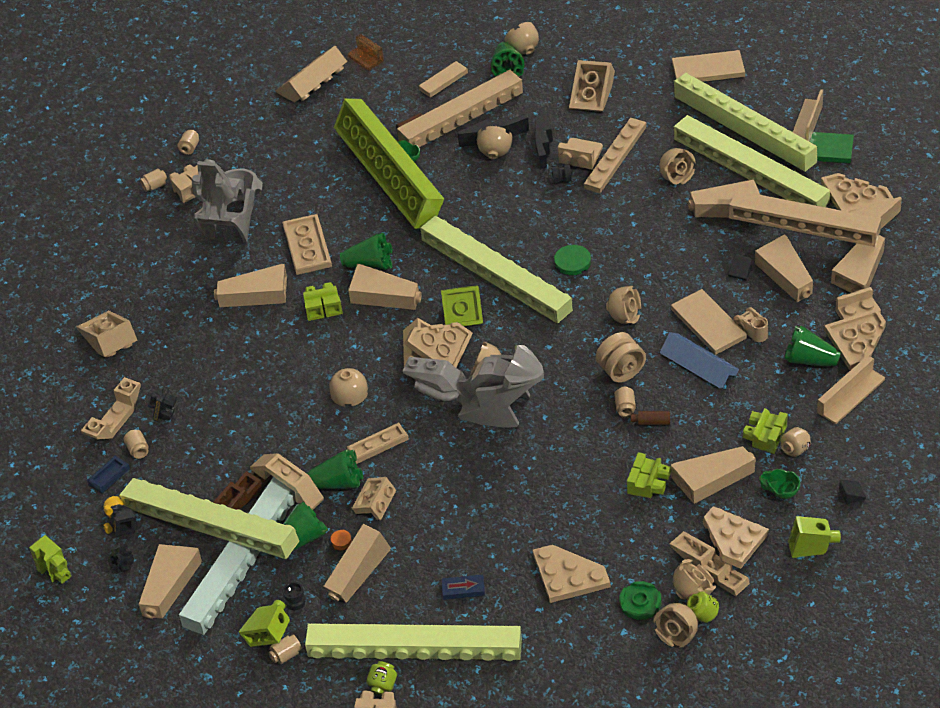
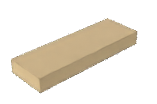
[419,61,468,98]
[347,423,409,464]

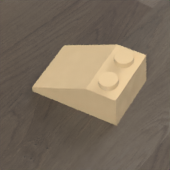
[569,60,615,112]
[76,311,137,357]

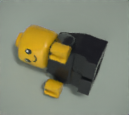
[103,496,136,537]

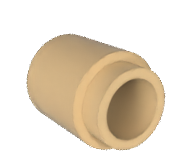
[178,130,199,155]
[140,169,167,192]
[615,387,636,417]
[124,430,149,459]
[269,635,302,664]

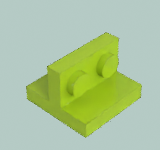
[441,285,483,326]

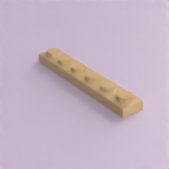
[584,118,646,193]

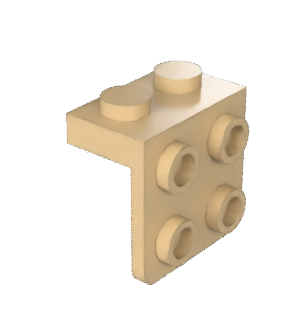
[558,138,603,169]

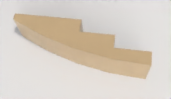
[670,531,750,596]

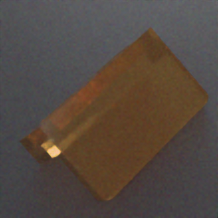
[348,34,384,70]

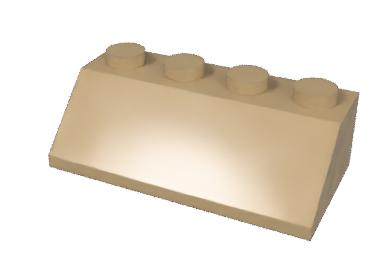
[275,46,347,102]

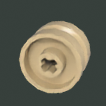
[596,332,646,382]

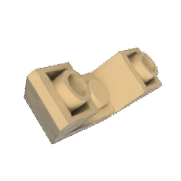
[81,377,141,439]
[250,454,324,510]

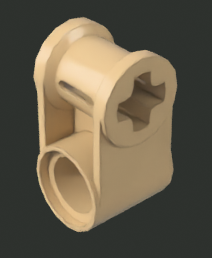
[734,307,768,342]

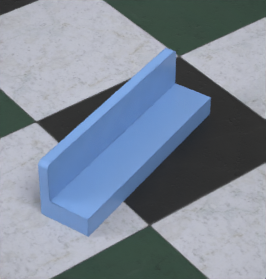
[660,332,739,388]

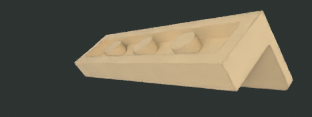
[793,90,823,142]
[817,355,885,424]

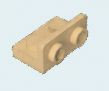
[836,287,881,320]
[352,477,396,520]

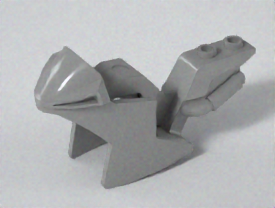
[192,159,263,243]
[403,345,544,428]

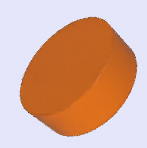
[331,530,352,551]

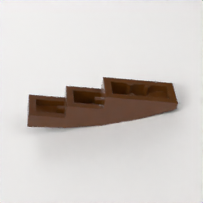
[213,471,273,510]

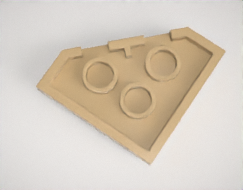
[821,173,894,212]
[824,309,886,370]
[404,322,473,368]
[703,506,769,569]
[533,545,611,603]

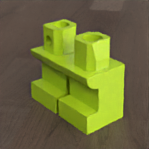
[303,282,343,321]
[743,408,788,454]
[627,452,671,498]
[29,535,71,583]

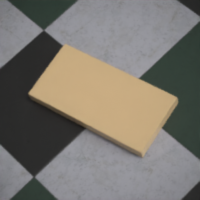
[672,50,745,82]
[282,214,332,275]
[671,289,747,355]

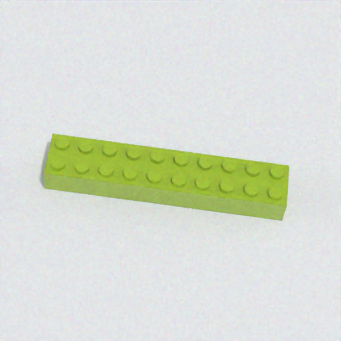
[334,98,444,228]

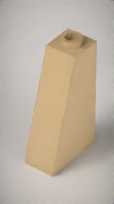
[688,179,760,217]
[755,234,813,302]
[831,235,885,293]
[214,264,287,307]
[348,264,422,310]
[671,446,756,504]
[324,524,391,603]
[139,544,202,618]

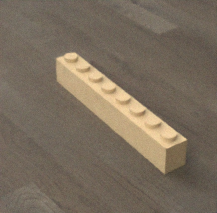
[397,70,523,147]
[729,190,881,247]

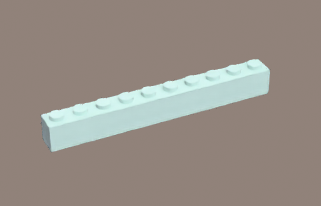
[179,477,295,635]

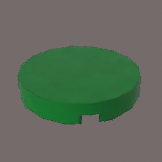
[554,245,591,275]
[619,581,661,620]

